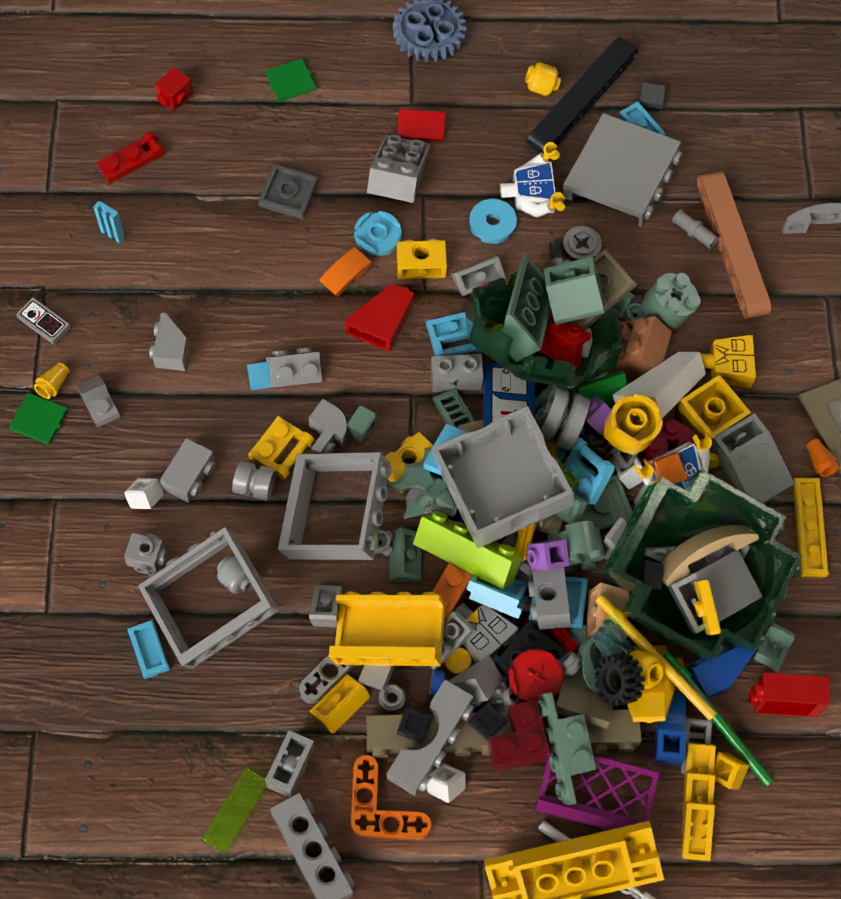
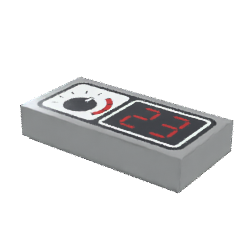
[16,297,71,345]

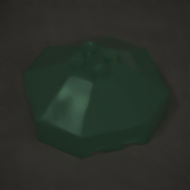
[465,271,624,388]

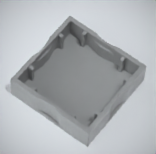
[432,406,574,549]

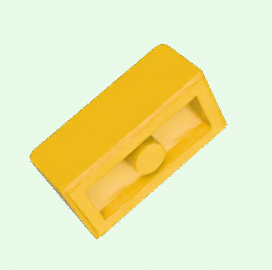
[309,674,370,734]

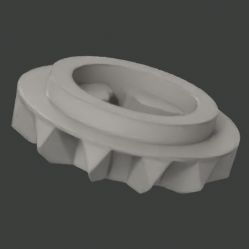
[563,226,602,260]

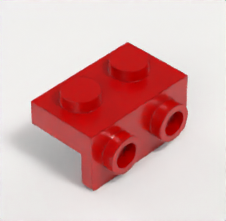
[539,316,591,370]

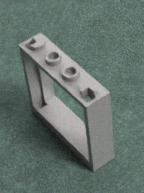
[278,452,392,560]
[138,527,279,669]

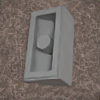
[451,256,507,296]

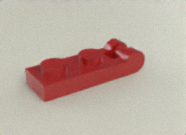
[96,131,166,184]

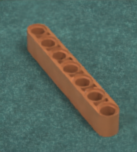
[697,171,771,319]

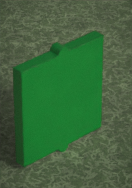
[265,58,316,103]
[9,393,68,445]

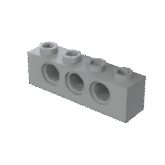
[270,793,355,899]

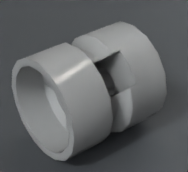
[232,461,277,501]

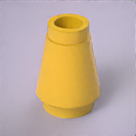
[34,362,70,399]

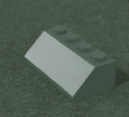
[501,255,551,362]

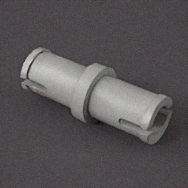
[672,209,719,249]

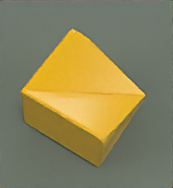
[714,752,750,789]

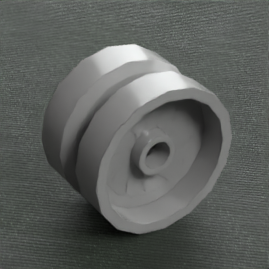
[537,385,590,451]

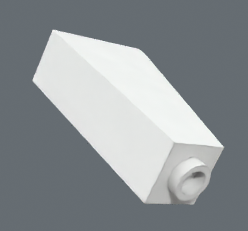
[612,352,706,419]

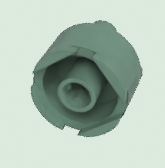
[642,273,701,330]
[547,521,606,574]

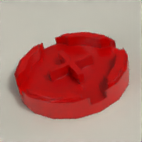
[509,649,563,702]

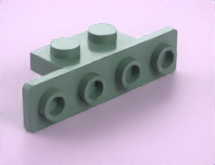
[537,692,596,805]

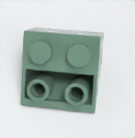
[544,257,605,325]

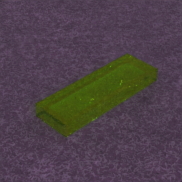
[201,767,267,855]

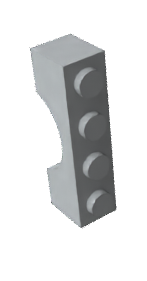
[387,680,474,796]

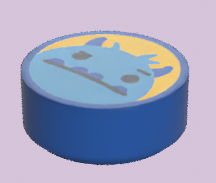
[429,669,445,696]

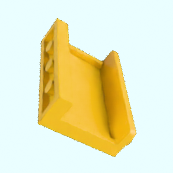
[329,592,446,666]

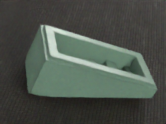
[432,389,475,428]

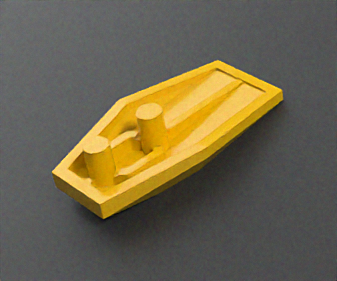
[626,645,676,723]

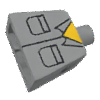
[455,603,518,664]

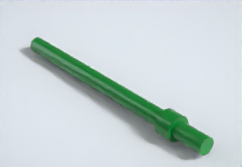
[662,651,774,787]

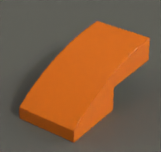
[319,247,372,297]

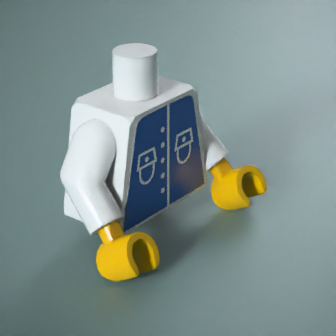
[500,142,566,217]
[633,432,712,508]

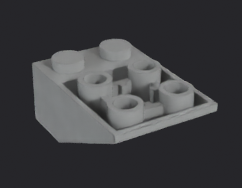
[367,135,431,203]
[709,413,795,509]
[667,550,763,634]

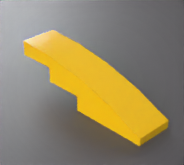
[682,742,716,861]

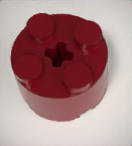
[644,419,696,461]

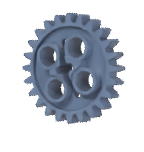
[393,0,467,62]

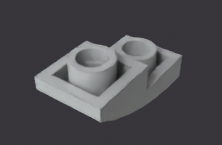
[430,611,475,670]

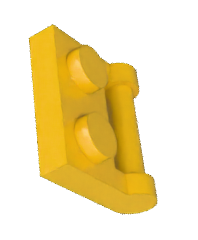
[248,416,315,480]

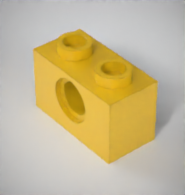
[396,239,447,279]
[385,432,433,494]

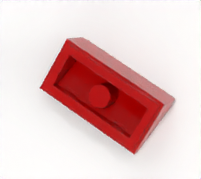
[397,109,446,142]

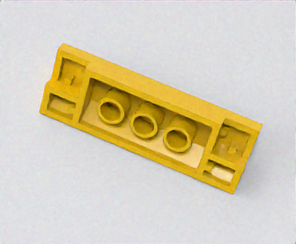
[484,821,664,899]

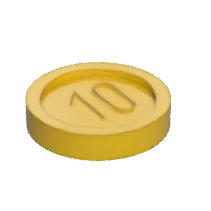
[445,647,471,674]

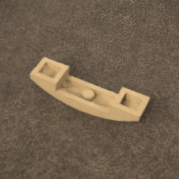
[661,525,759,586]

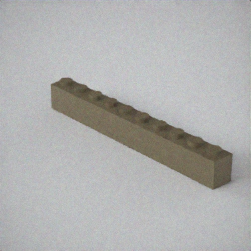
[366,709,641,758]

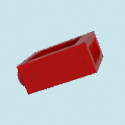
[749,673,830,718]

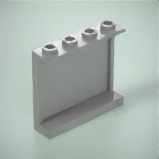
[563,113,683,227]

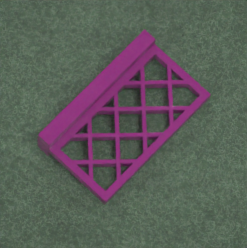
[535,750,660,830]

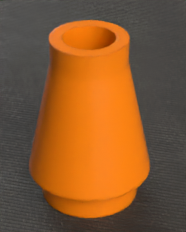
[806,439,839,477]

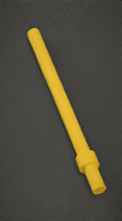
[596,594,717,721]

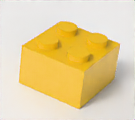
[675,375,751,440]

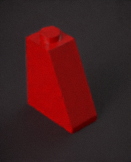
[345,284,414,352]

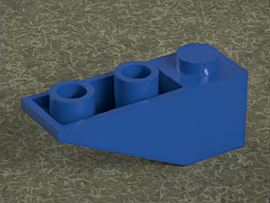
[690,636,764,700]
[654,686,686,767]

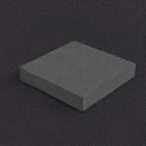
[258,164,319,219]

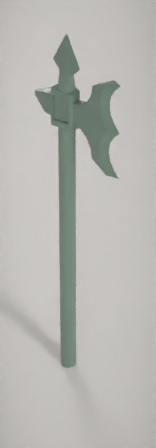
[387,377,566,519]

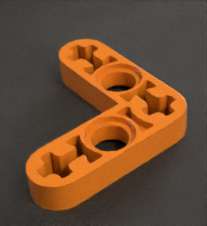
[351,755,432,840]

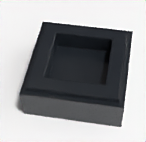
[468,702,507,742]
[397,707,432,744]

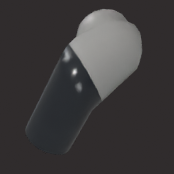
[549,240,571,266]

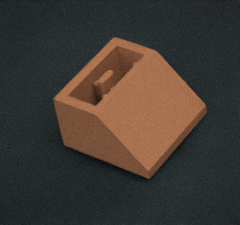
[604,316,672,376]

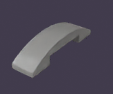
[782,203,841,234]

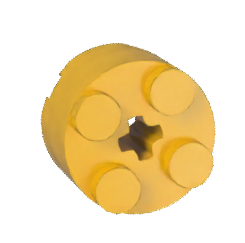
[603,394,663,455]

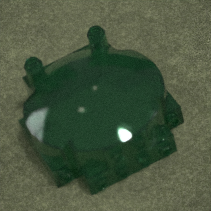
[600,469,802,660]

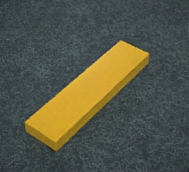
[793,478,829,577]

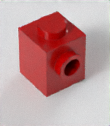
[155,67,193,111]

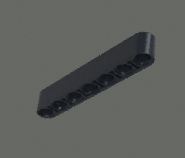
[527,37,638,153]

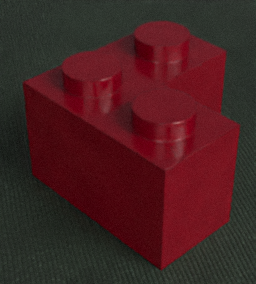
[487,700,550,772]

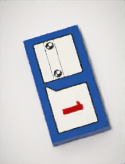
[483,362,535,428]

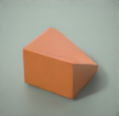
[652,453,688,487]

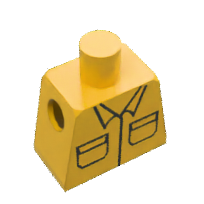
[701,335,756,388]

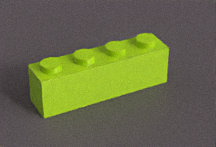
[413,511,523,589]

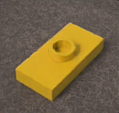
[694,579,721,635]

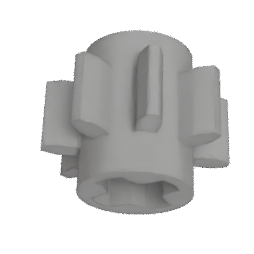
[488,682,521,713]

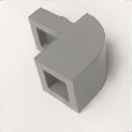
[308,399,347,454]

